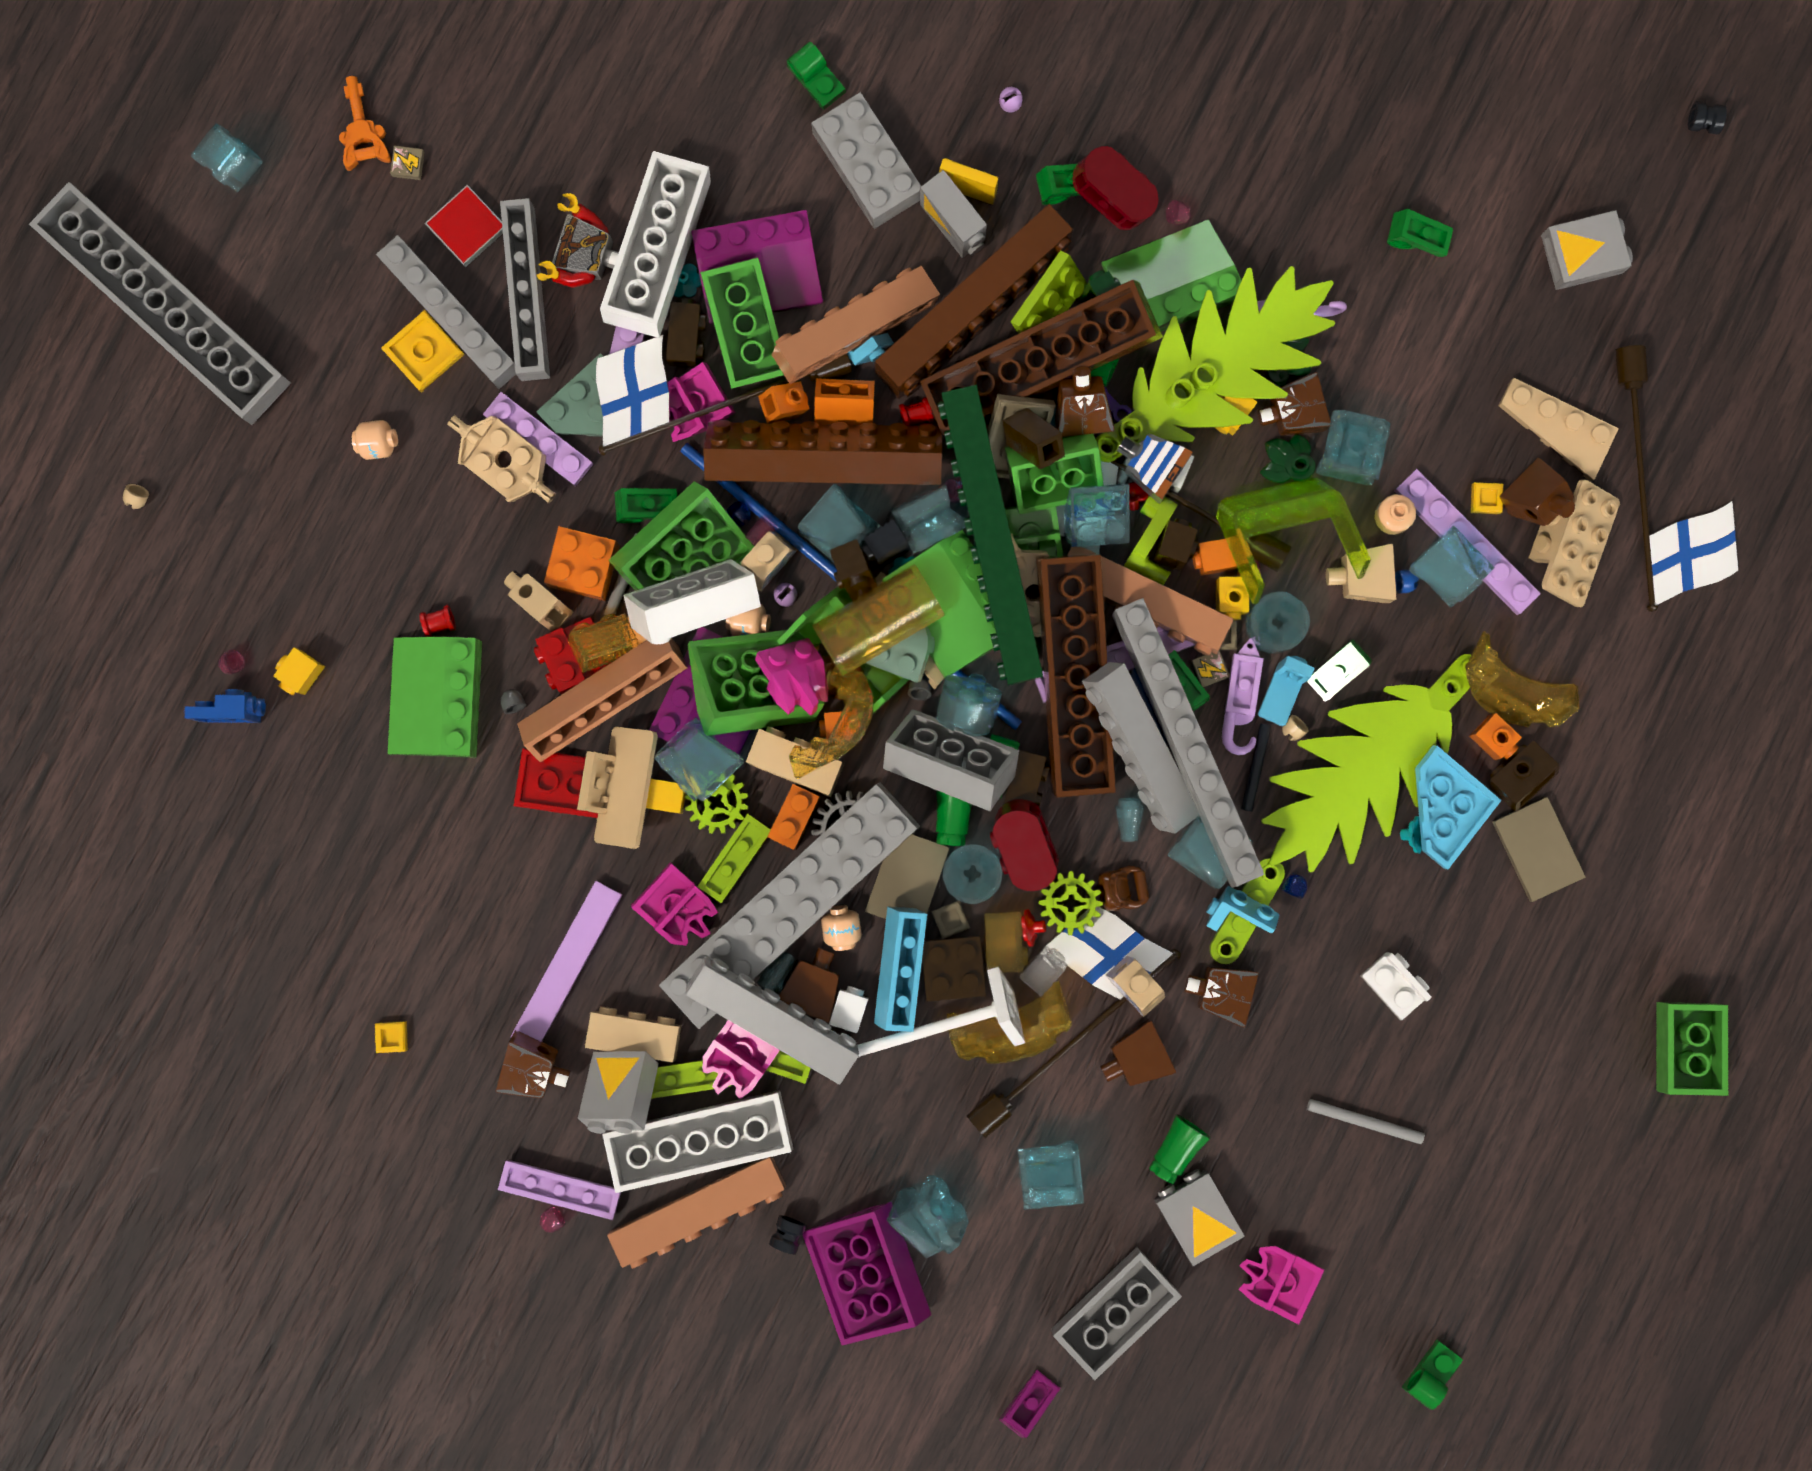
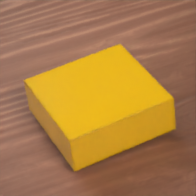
[1471,482,1503,514]
[375,1021,408,1053]

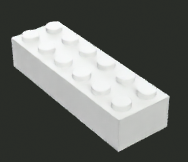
[600,151,711,338]
[602,1090,793,1193]

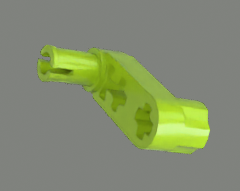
[1123,496,1178,585]

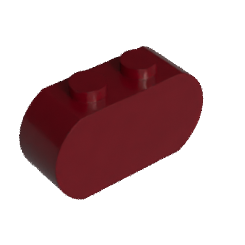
[1072,146,1158,230]
[990,799,1059,891]

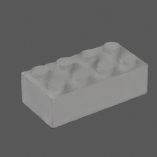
[811,92,921,229]
[883,709,1019,811]
[1051,1247,1182,1381]

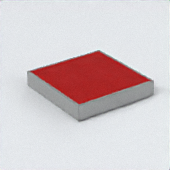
[425,185,503,267]

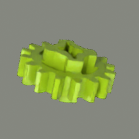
[685,770,749,834]
[1038,871,1103,935]

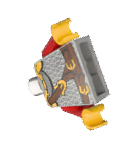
[537,193,619,288]

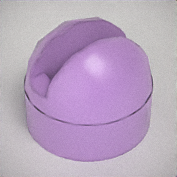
[999,86,1023,112]
[774,583,797,607]

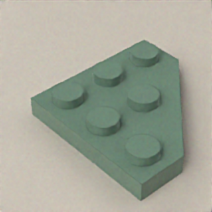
[536,353,604,437]

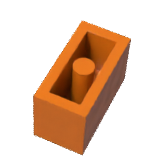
[814,378,875,425]
[768,784,821,850]

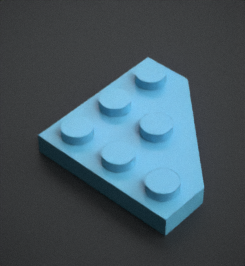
[1415,745,1501,870]

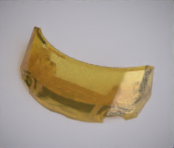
[1466,631,1580,727]
[789,666,874,779]
[947,981,1072,1064]

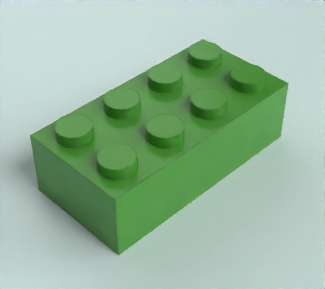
[700,257,784,389]

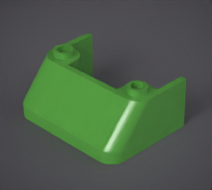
[777,586,909,728]

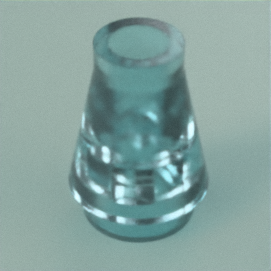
[1115,798,1144,842]
[756,951,798,994]

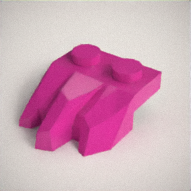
[667,362,736,442]
[755,638,828,716]
[631,862,718,946]
[703,1020,780,1099]
[1239,1246,1325,1325]

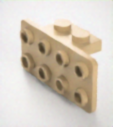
[1529,480,1620,607]
[577,727,658,849]

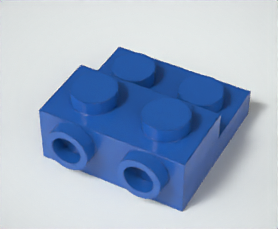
[185,689,266,723]

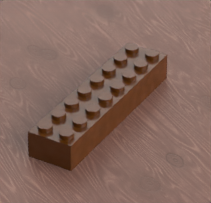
[875,204,1073,399]
[920,279,1163,435]
[703,420,942,485]
[1036,554,1116,797]

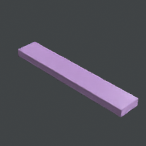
[511,881,622,1042]

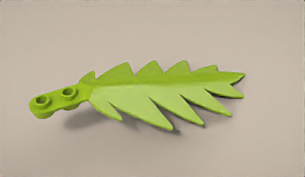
[1096,266,1335,462]
[1261,654,1482,873]

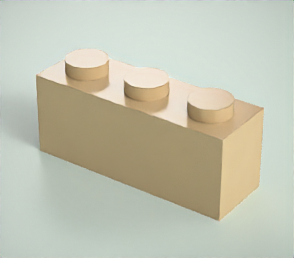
[585,1006,682,1062]

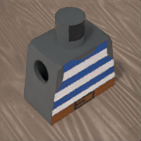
[1117,433,1193,504]

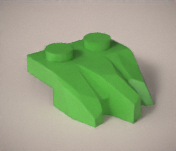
[1005,506,1063,557]

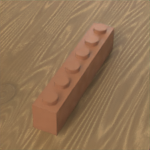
[771,265,940,384]
[1067,543,1234,656]
[517,638,687,762]
[607,1157,786,1269]

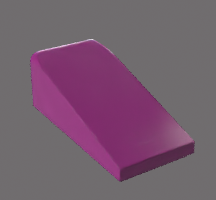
[999,1370,1060,1438]

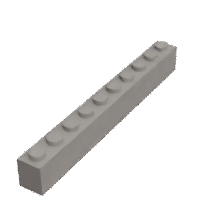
[1112,598,1265,888]

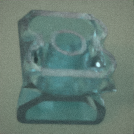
[1316,410,1391,485]
[890,482,966,554]
[798,484,880,562]
[1409,526,1495,608]
[654,718,744,801]
[1167,816,1253,889]
[1018,1140,1084,1210]
[887,1175,969,1258]

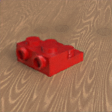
[533,617,612,694]

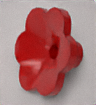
[1114,483,1149,511]
[1021,909,1046,947]

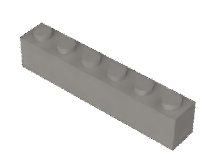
[500,198,550,381]
[376,235,516,389]
[1082,662,1199,833]
[686,956,859,1085]

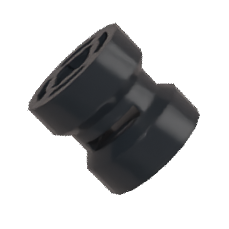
[1688,101,1727,135]
[769,1215,807,1255]

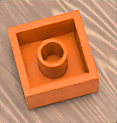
[544,526,620,601]

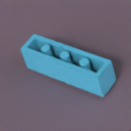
[874,906,927,1032]

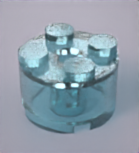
[191,123,263,192]
[1246,592,1310,654]
[936,674,1002,736]
[942,844,1002,904]

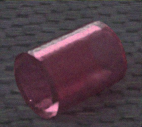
[745,517,776,546]

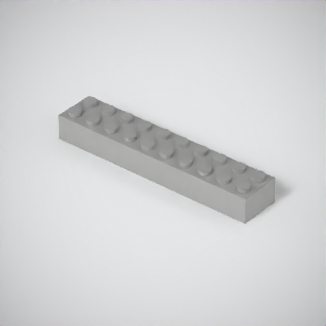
[29,182,291,425]
[659,782,920,1029]

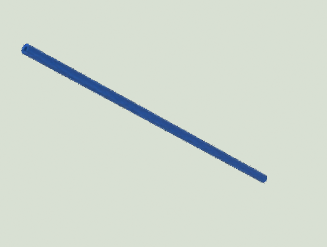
[680,443,1022,730]

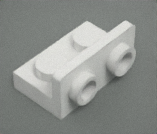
[1360,952,1432,1020]

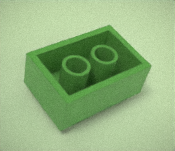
[1005,434,1105,515]
[1656,1002,1728,1096]

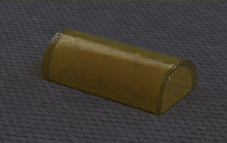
[812,564,945,676]

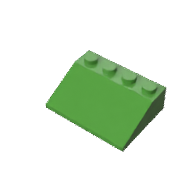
[1101,219,1241,332]
[608,481,754,591]
[882,529,996,679]
[688,630,825,736]
[388,637,482,758]

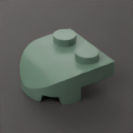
[864,613,935,683]

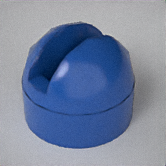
[1395,570,1419,594]

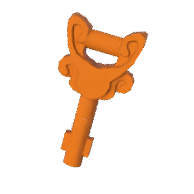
[339,76,391,171]

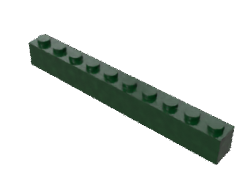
[937,385,1043,686]

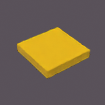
[939,158,999,205]
[381,310,465,392]

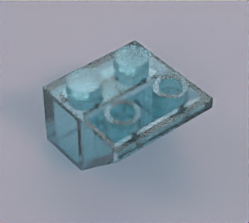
[1064,484,1130,547]

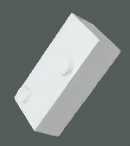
[623,559,761,644]

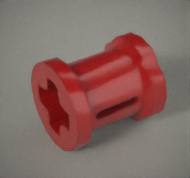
[899,397,934,426]
[419,605,456,637]

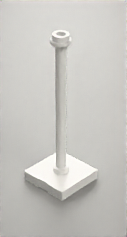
[858,967,1026,1057]

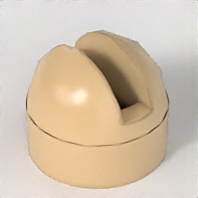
[123,484,149,509]
[1282,715,1309,741]

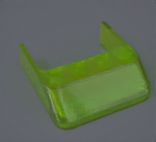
[1216,477,1371,604]

